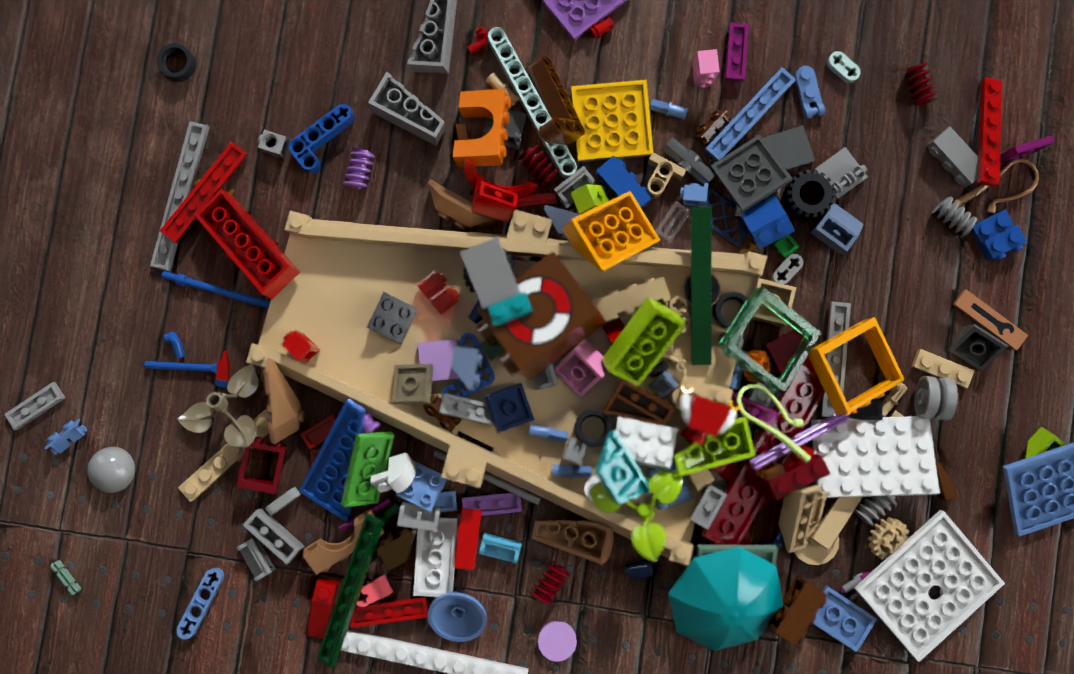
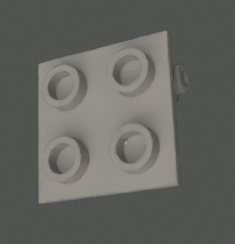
[815,147,868,199]

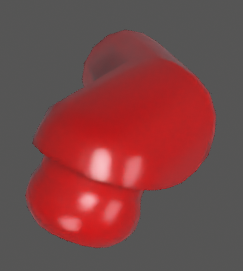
[467,27,488,55]

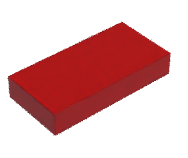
[300,414,337,450]

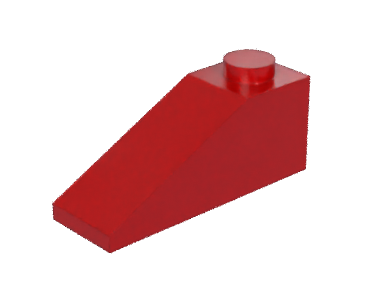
[307,577,340,639]

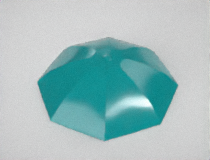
[668,547,783,651]

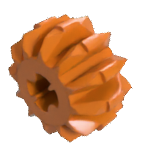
[742,350,771,382]

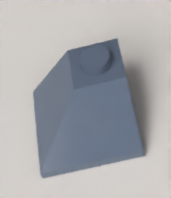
[544,205,581,239]

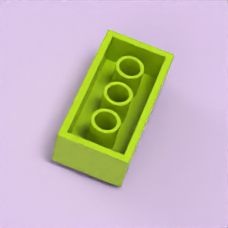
[601,297,686,387]

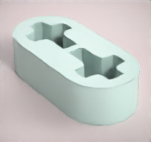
[827,51,860,83]

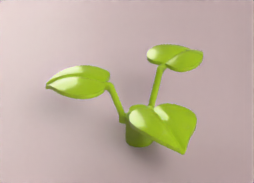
[589,470,683,561]

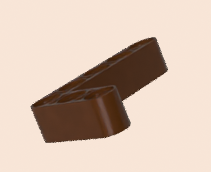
[528,55,585,145]

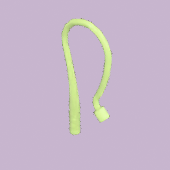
[737,384,811,463]

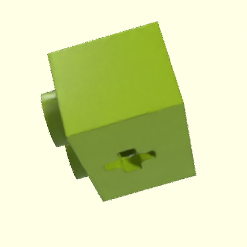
[571,184,609,214]

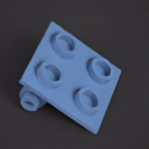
[396,461,447,512]

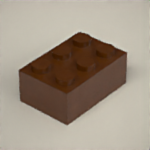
[769,575,827,646]

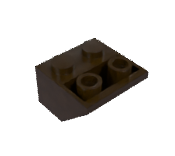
[377,527,418,571]

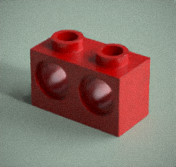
[281,330,320,364]

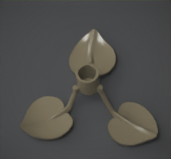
[177,364,259,448]

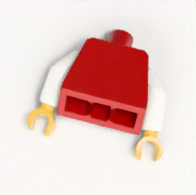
[679,384,741,445]

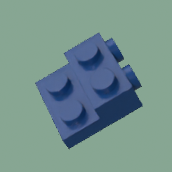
[971,209,1027,261]

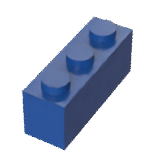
[595,156,651,209]

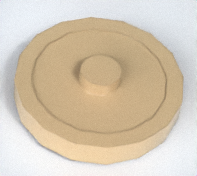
[793,517,839,565]

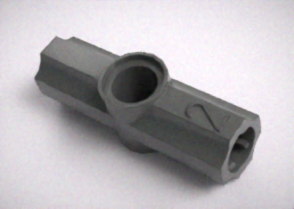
[662,138,716,186]

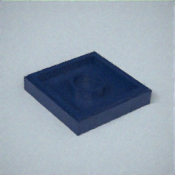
[484,383,534,433]

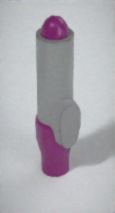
[840,569,873,593]

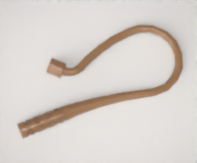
[953,159,1039,214]

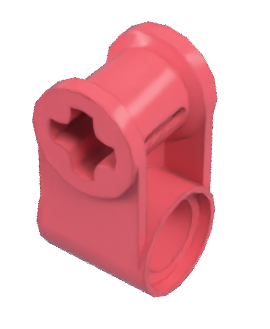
[356,574,393,607]

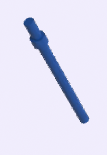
[162,271,270,309]

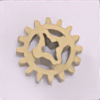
[868,517,909,560]

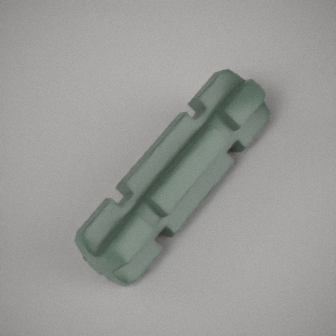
[50,560,81,596]

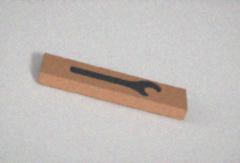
[952,289,1028,351]

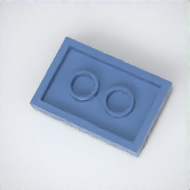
[813,585,877,652]

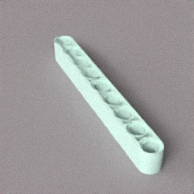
[488,27,577,180]

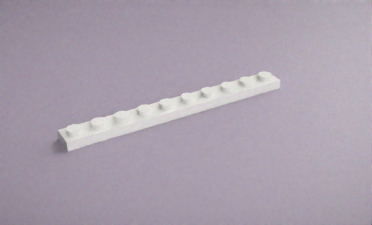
[341,629,528,674]

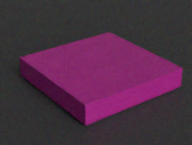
[1000,136,1054,162]

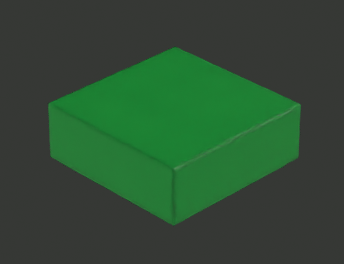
[772,234,800,259]

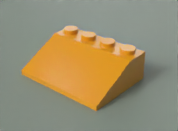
[562,191,661,272]

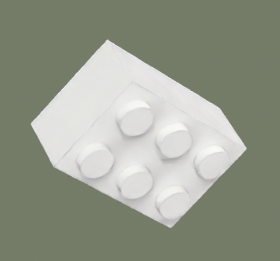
[616,416,678,470]

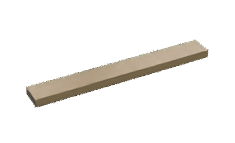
[811,410,904,550]

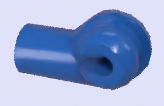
[164,332,185,358]

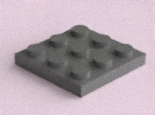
[711,134,792,212]

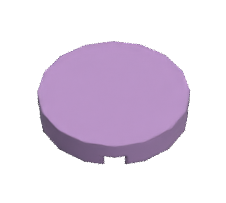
[538,621,577,662]

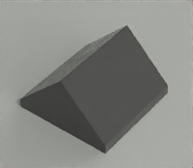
[949,324,1008,371]

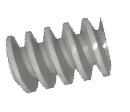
[932,197,977,238]
[854,496,897,526]

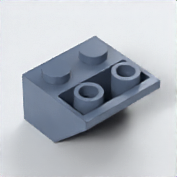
[810,203,864,255]
[451,346,483,391]

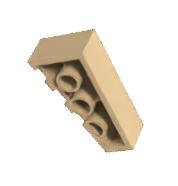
[590,277,671,322]

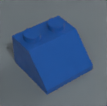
[740,195,795,249]

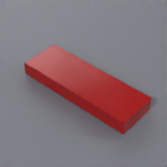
[454,508,482,570]

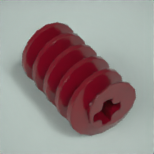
[904,63,937,106]
[518,145,558,188]
[529,560,570,604]

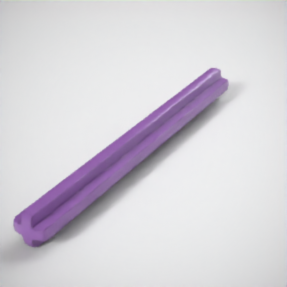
[749,414,850,470]

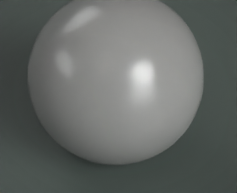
[87,447,135,493]

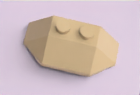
[779,486,827,553]

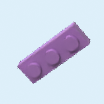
[462,493,522,516]

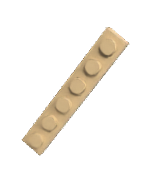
[178,410,271,502]

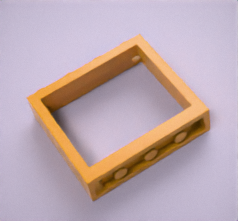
[806,317,905,416]

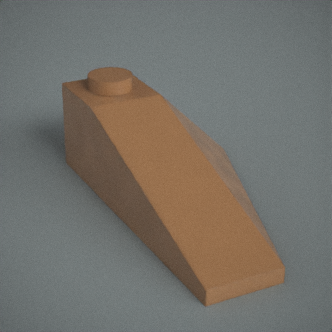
[264,358,305,444]
[531,520,614,565]

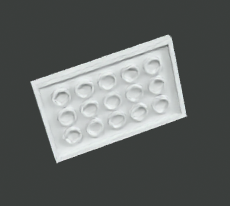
[810,416,939,498]

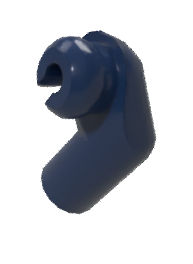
[762,529,784,550]

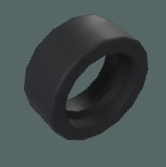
[157,43,196,82]
[713,292,752,330]
[574,409,612,447]

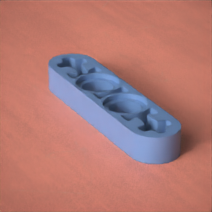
[177,567,224,640]

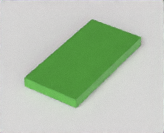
[341,431,394,508]

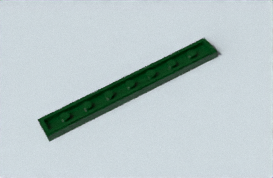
[691,207,712,365]
[317,514,384,668]

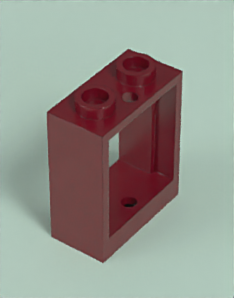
[236,436,287,494]

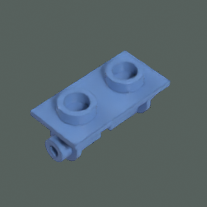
[45,418,87,455]

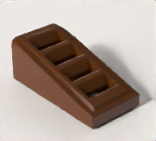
[935,461,959,500]

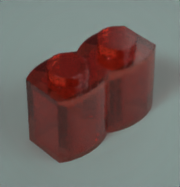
[416,270,460,316]

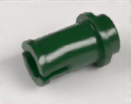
[378,502,401,526]

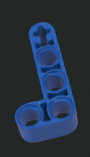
[289,104,355,174]

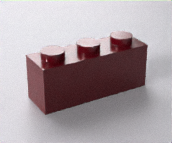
[762,454,830,500]

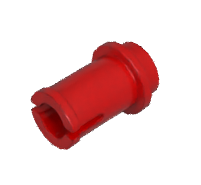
[589,17,614,39]

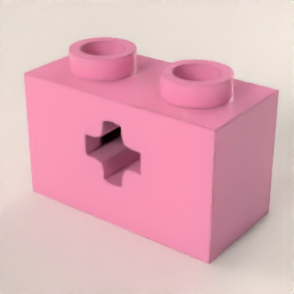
[692,49,720,87]

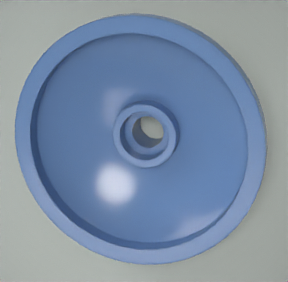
[428,593,487,642]

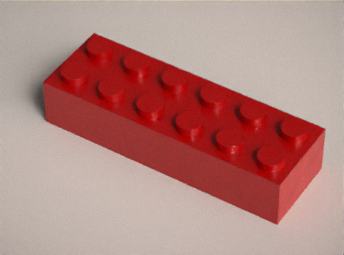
[194,188,300,299]

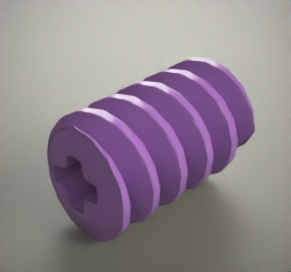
[343,147,375,190]

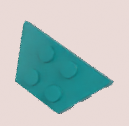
[595,431,651,504]

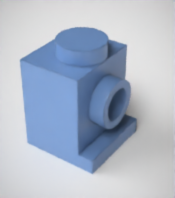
[680,183,708,207]

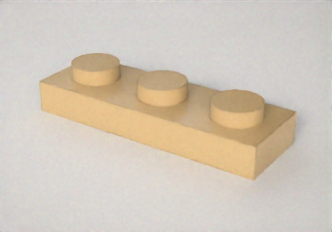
[911,349,974,389]

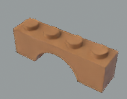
[303,508,384,575]

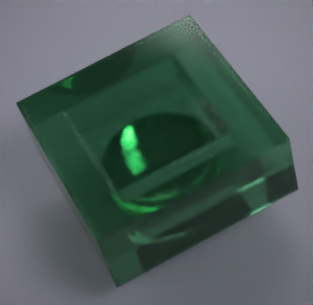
[480,340,506,360]

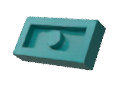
[488,292,533,327]

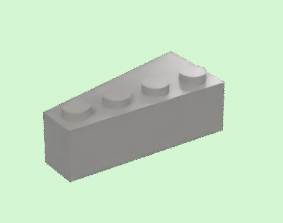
[407,0,457,74]
[368,72,446,146]

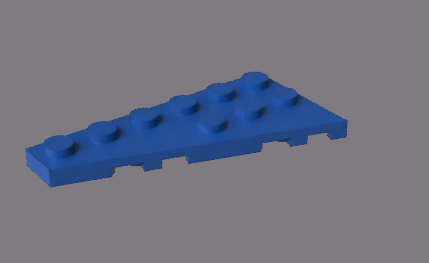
[299,399,366,522]

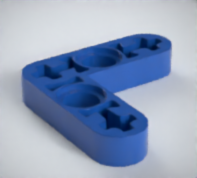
[442,333,495,398]

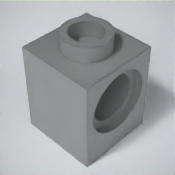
[258,130,290,159]

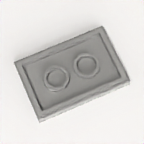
[460,237,521,308]

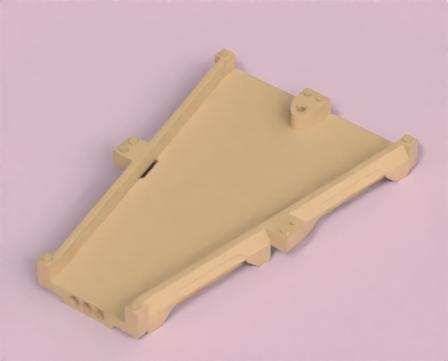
[247,210,767,565]

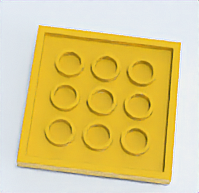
[571,80,653,162]

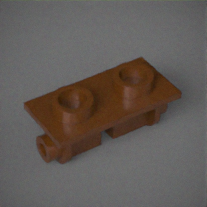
[693,110,731,146]
[422,394,462,432]

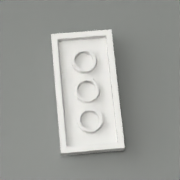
[413,517,458,597]

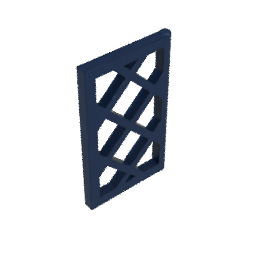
[706,187,749,248]

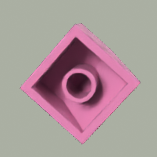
[554,338,608,398]

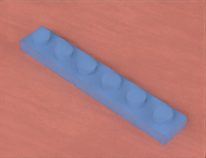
[705,67,796,161]

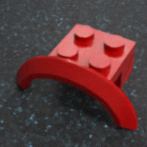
[464,160,537,223]

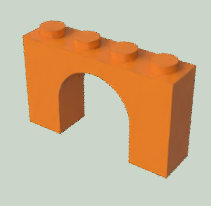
[453,89,511,167]

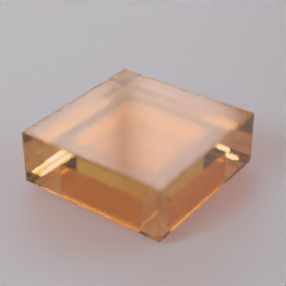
[756,462,785,481]

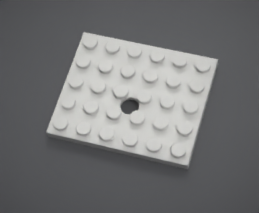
[854,510,1005,662]

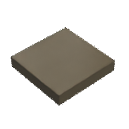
[391,364,433,405]

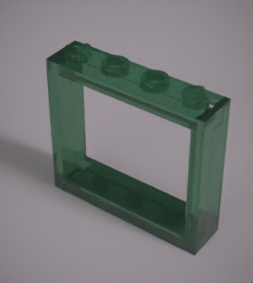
[718,287,821,392]

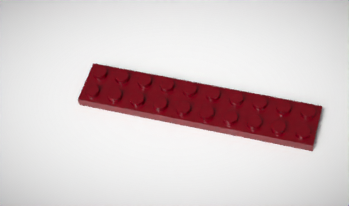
[701,364,825,545]

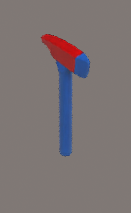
[144,351,230,388]

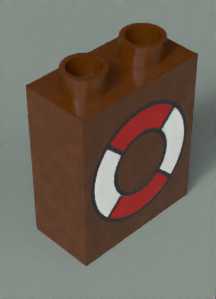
[476,251,607,379]

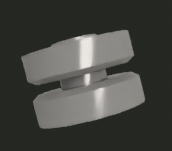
[914,376,958,421]

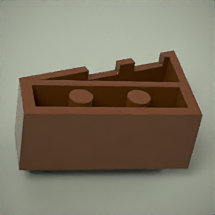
[603,379,675,426]

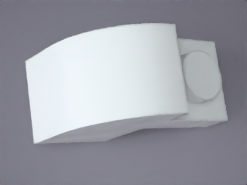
[371,452,415,494]

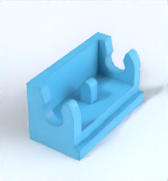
[479,533,522,564]

